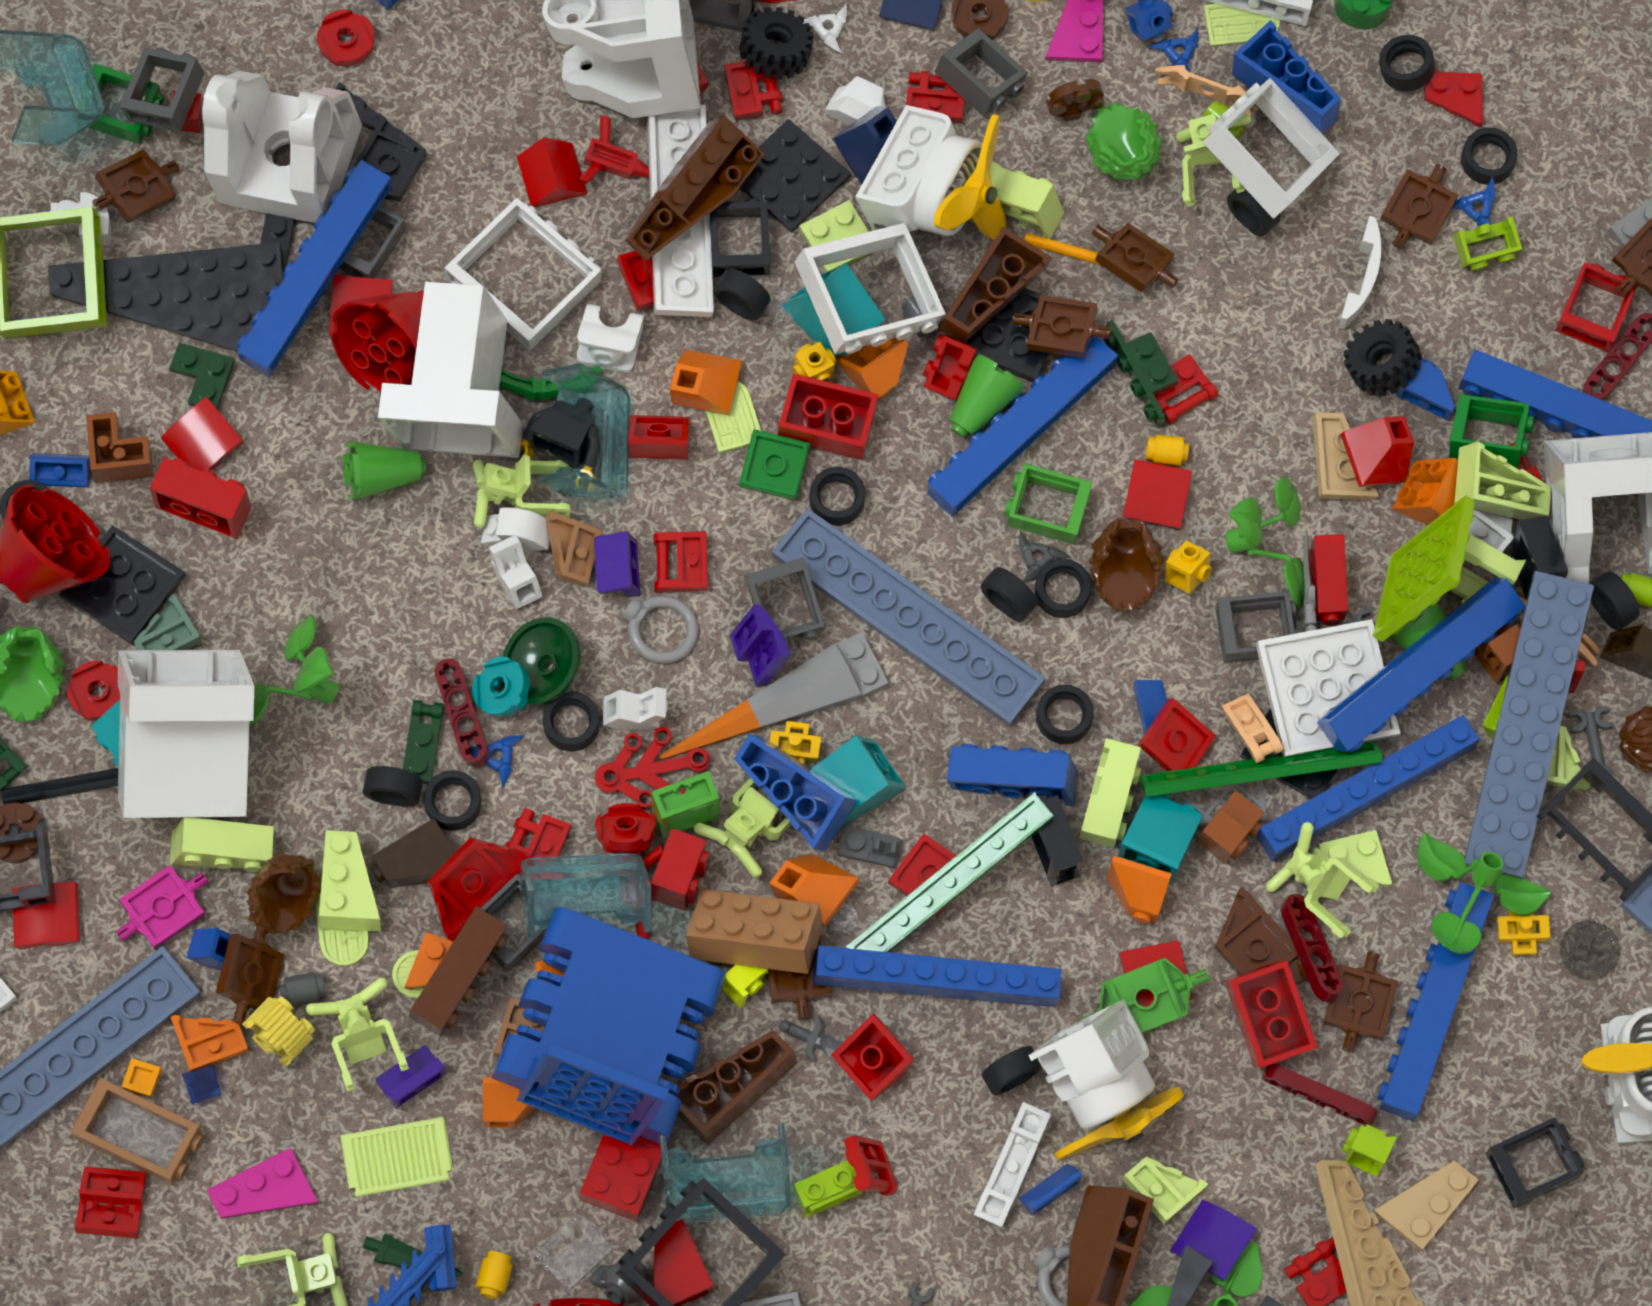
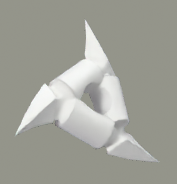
[803,2,847,54]

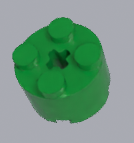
[1334,0,1393,30]

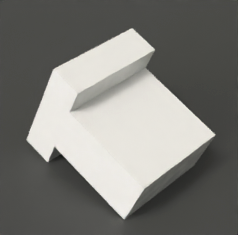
[378,282,523,458]
[118,650,254,818]

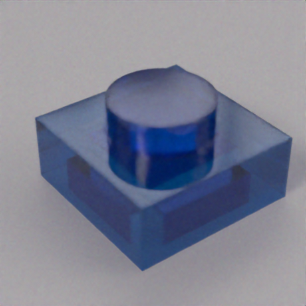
[182,1064,222,1104]

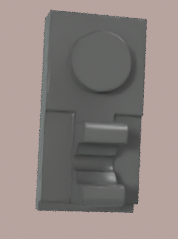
[837,825,903,869]

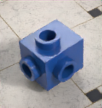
[1125,0,1173,41]

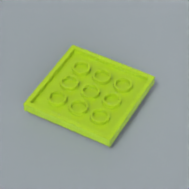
[1373,495,1475,642]

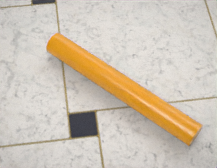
[1024,233,1100,265]

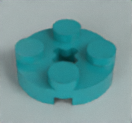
[472,657,529,718]

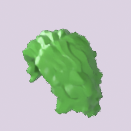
[1086,102,1162,181]
[0,626,64,723]

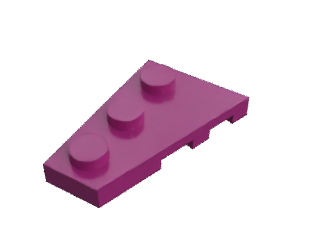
[1045,0,1103,62]
[207,1148,318,1219]

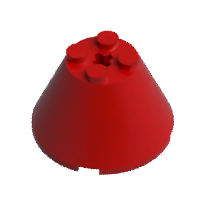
[330,290,424,392]
[0,485,110,603]

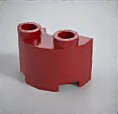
[922,334,977,400]

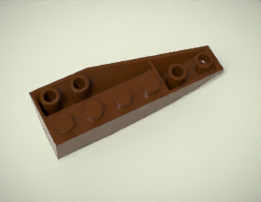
[625,115,765,260]
[1067,1185,1154,1306]

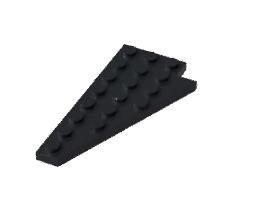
[48,242,284,352]

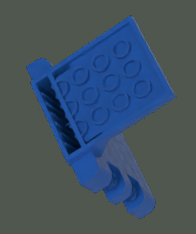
[491,907,726,1146]

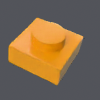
[121,1058,162,1099]

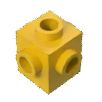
[792,342,836,382]
[1165,540,1212,594]

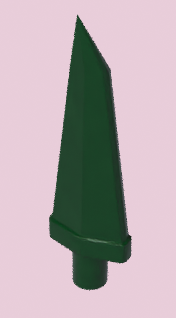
[363,1234,464,1277]

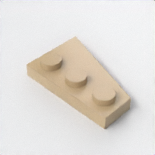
[1312,412,1378,500]
[1373,1160,1479,1251]

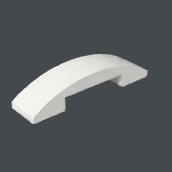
[1338,216,1381,329]
[973,1102,1051,1228]

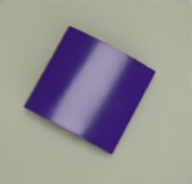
[730,604,791,686]
[1170,1199,1257,1282]

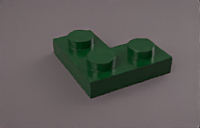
[170,342,235,410]

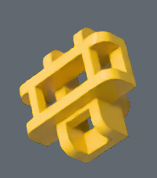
[770,721,821,764]
[1496,910,1551,957]

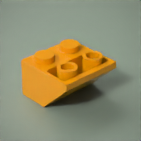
[0,371,35,435]

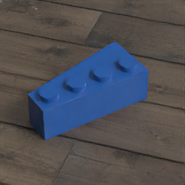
[1232,20,1341,134]
[734,733,857,851]
[947,744,1079,807]

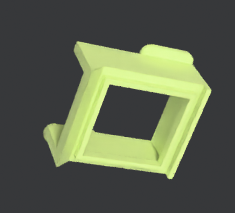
[1452,533,1526,603]

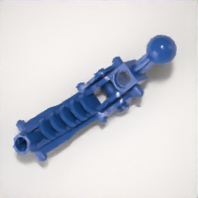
[368,1225,457,1306]

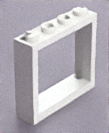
[1203,78,1340,219]
[444,198,602,351]
[794,223,946,354]

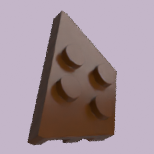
[1215,887,1309,984]

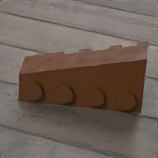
[938,227,1052,343]
[408,906,509,1036]
[676,1030,797,1146]

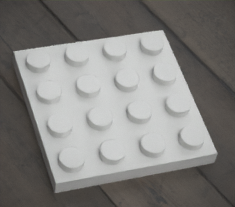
[1256,619,1400,758]

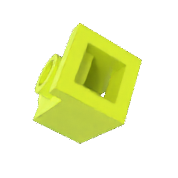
[721,965,768,1008]

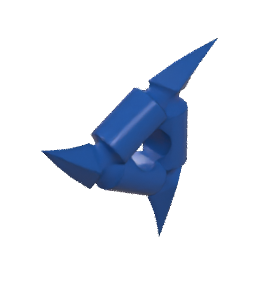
[1146,27,1198,73]
[1452,176,1495,226]
[471,735,525,788]

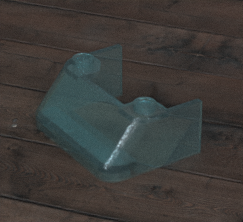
[0,30,105,146]
[537,363,631,499]
[521,854,651,937]
[659,1123,790,1223]

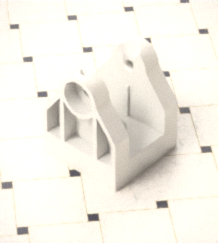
[542,0,701,118]
[202,71,362,223]
[1544,432,1652,584]

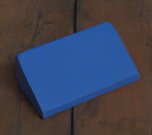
[29,453,90,488]
[1133,680,1167,735]
[1019,1164,1082,1216]

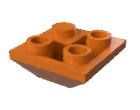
[669,350,743,415]
[1392,458,1458,525]
[769,854,860,926]
[483,1073,536,1128]

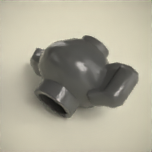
[590,1262,651,1304]

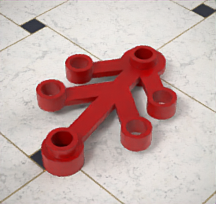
[595,727,710,810]

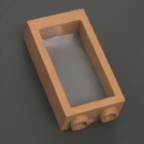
[71,1078,203,1186]

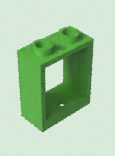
[1004,463,1093,545]
[651,771,719,840]

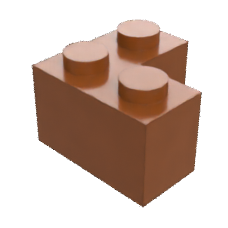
[86,412,154,483]
[1474,624,1520,685]
[1196,791,1264,863]

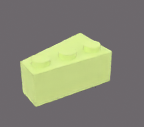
[991,162,1064,239]
[1454,441,1551,520]
[1079,738,1141,848]
[170,817,274,872]
[319,830,381,932]

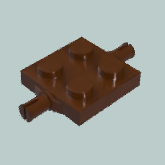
[92,149,179,223]
[1380,164,1458,249]
[1612,218,1652,296]
[1092,223,1179,292]
[1013,295,1112,358]
[216,926,284,1025]
[768,935,832,1020]
[1323,951,1398,1053]

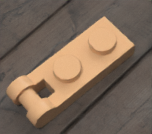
[1222,693,1284,764]

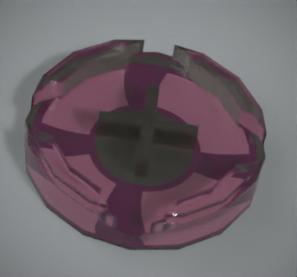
[1559,920,1621,981]

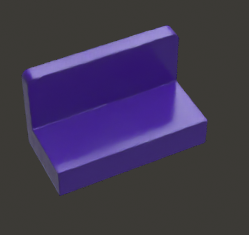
[594,531,641,597]
[376,1046,446,1109]

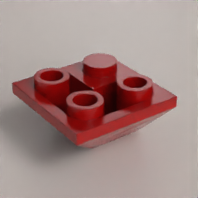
[1340,416,1414,487]

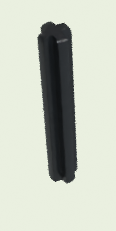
[1,768,119,805]

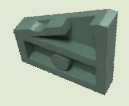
[133,593,202,650]

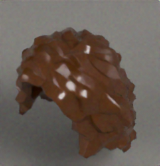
[1088,518,1165,613]
[1619,706,1652,773]
[246,852,322,935]

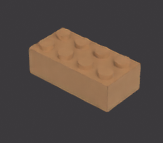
[686,889,823,974]

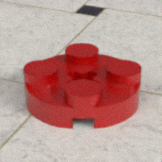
[317,9,375,66]
[67,660,120,721]
[595,803,656,853]

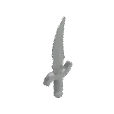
[1303,528,1317,632]

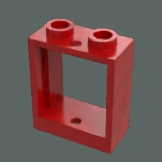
[1555,262,1638,353]

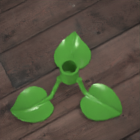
[1226,477,1305,611]
[249,614,339,728]
[1417,832,1551,954]
[1129,1243,1263,1306]

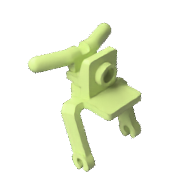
[1176,113,1251,207]
[473,455,571,528]
[694,778,792,878]
[1266,822,1379,938]
[306,978,409,1092]
[237,1233,348,1306]

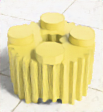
[242,996,315,1067]

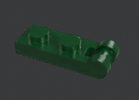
[403,700,444,784]

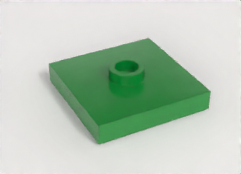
[739,429,811,501]

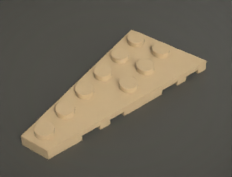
[1315,1160,1424,1306]

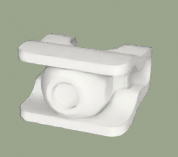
[577,304,644,373]

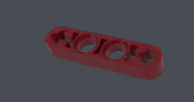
[1582,313,1652,401]
[435,658,490,767]
[1280,894,1344,1002]
[1262,1064,1378,1126]

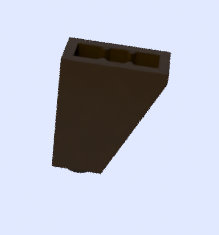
[1600,624,1652,680]
[370,818,456,888]

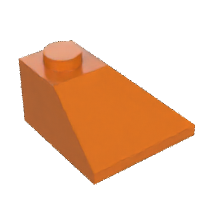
[835,326,908,398]
[1107,855,1171,924]

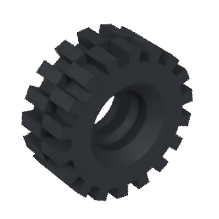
[739,7,814,80]
[1343,319,1422,396]

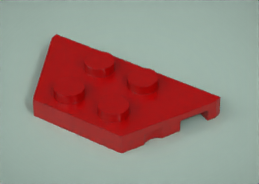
[428,837,533,941]

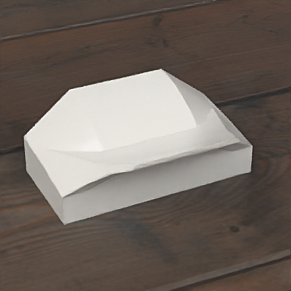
[825,76,886,125]
[1469,509,1514,552]

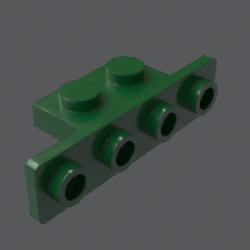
[1104,320,1178,429]

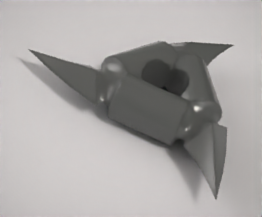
[1019,530,1071,582]

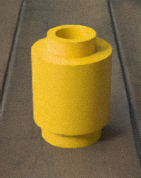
[1146,434,1189,466]
[475,1251,513,1300]

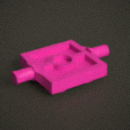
[116,865,209,950]

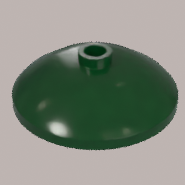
[502,617,581,705]

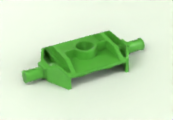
[1080,958,1210,1033]

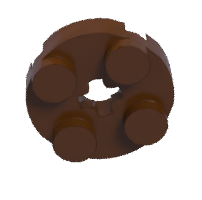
[951,0,1008,40]
[1046,79,1105,121]
[0,803,41,863]

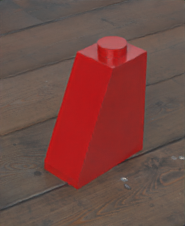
[1310,534,1348,625]
[654,1219,713,1306]

